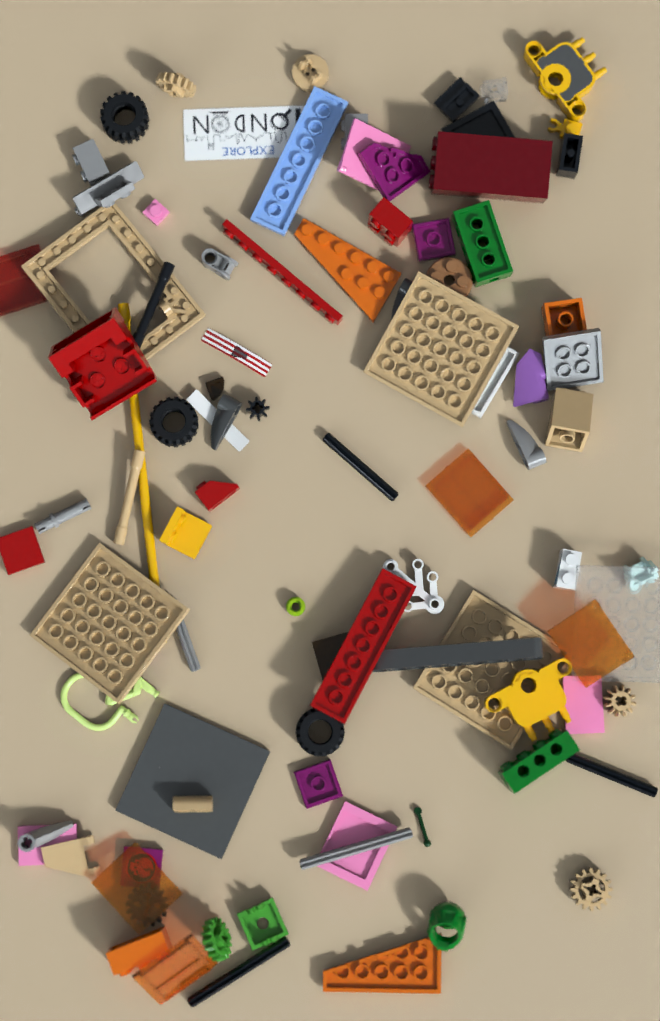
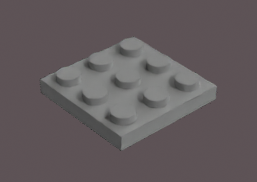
[542,328,604,391]

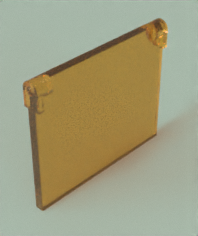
[548,599,634,688]

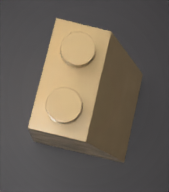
[545,387,594,452]

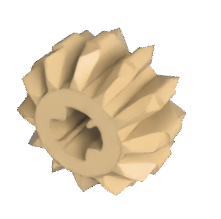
[603,685,636,717]

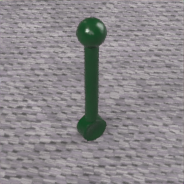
[414,807,431,847]

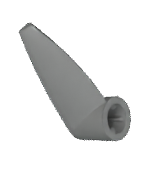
[506,420,546,470]
[18,820,74,852]

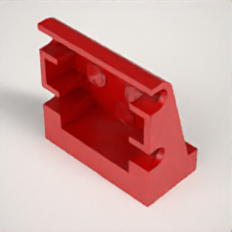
[48,307,157,420]

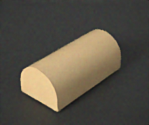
[173,796,213,813]

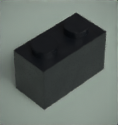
[556,133,583,179]

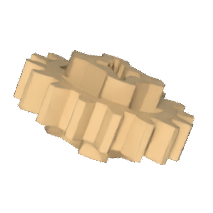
[155,72,197,98]
[569,867,613,911]

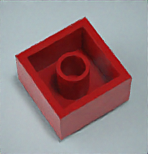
[368,197,413,247]

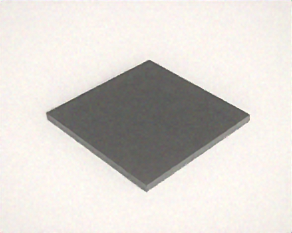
[115,703,270,859]

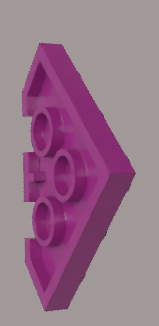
[357,143,431,201]

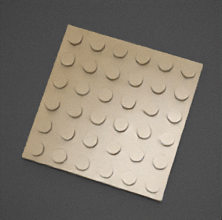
[363,271,519,427]
[29,543,190,704]
[413,590,572,750]

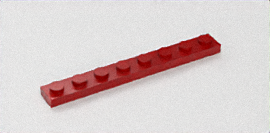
[222,219,343,325]

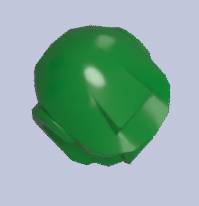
[427,901,466,952]

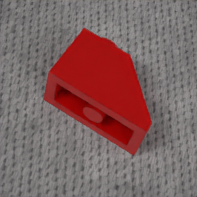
[195,480,240,512]

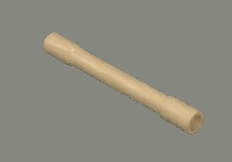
[113,449,145,545]

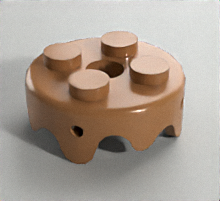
[426,257,473,297]

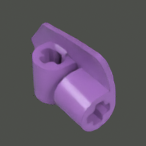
[513,349,549,407]

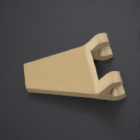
[41,835,101,877]

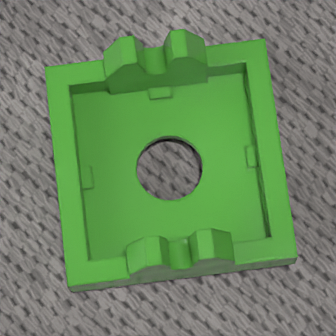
[237,897,289,950]

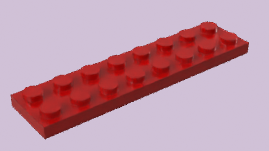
[310,568,417,724]

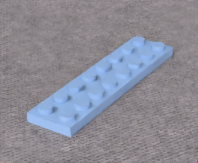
[250,86,348,236]

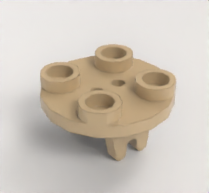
[292,54,329,92]

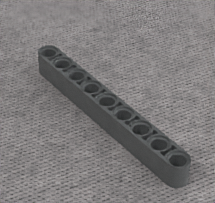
[372,638,543,672]

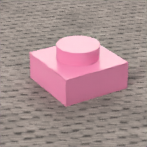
[142,199,169,226]

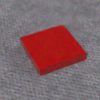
[0,526,45,575]

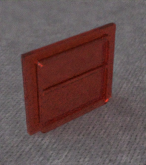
[0,244,48,317]

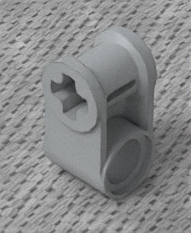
[201,248,238,280]

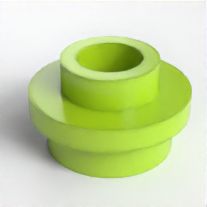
[286,597,305,616]

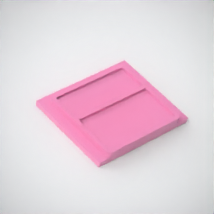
[318,801,398,891]

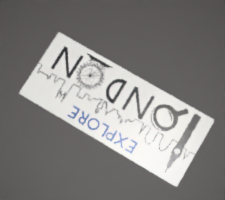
[183,105,305,161]

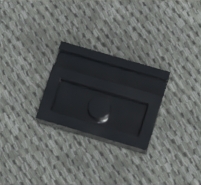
[434,77,480,123]

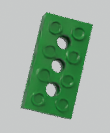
[451,200,513,288]
[498,728,580,794]

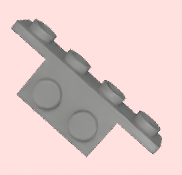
[72,161,144,214]

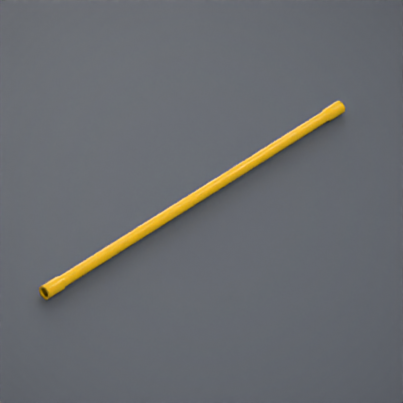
[118,303,167,643]

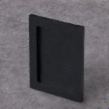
[441,100,515,138]

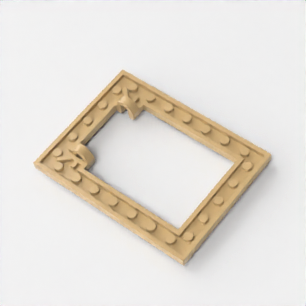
[21,204,205,360]

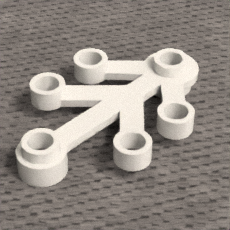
[383,559,444,614]

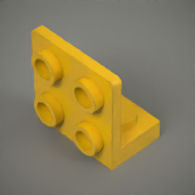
[159,506,212,559]

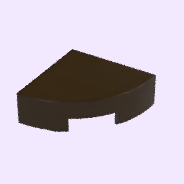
[205,377,224,401]

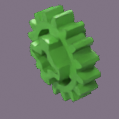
[201,917,232,962]

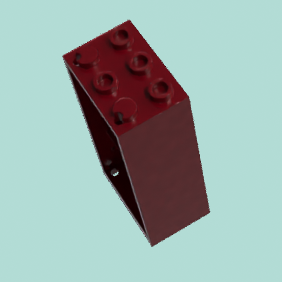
[428,131,553,203]

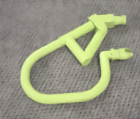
[60,673,160,731]

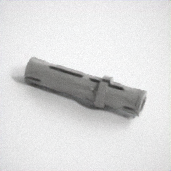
[34,498,92,534]

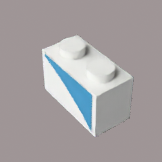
[553,549,582,591]

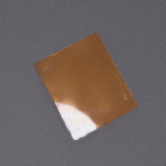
[426,449,514,538]
[91,842,183,935]
[132,934,218,1005]

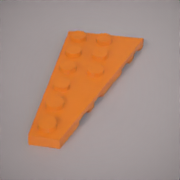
[294,218,402,323]
[323,933,442,994]

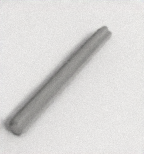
[299,827,413,870]

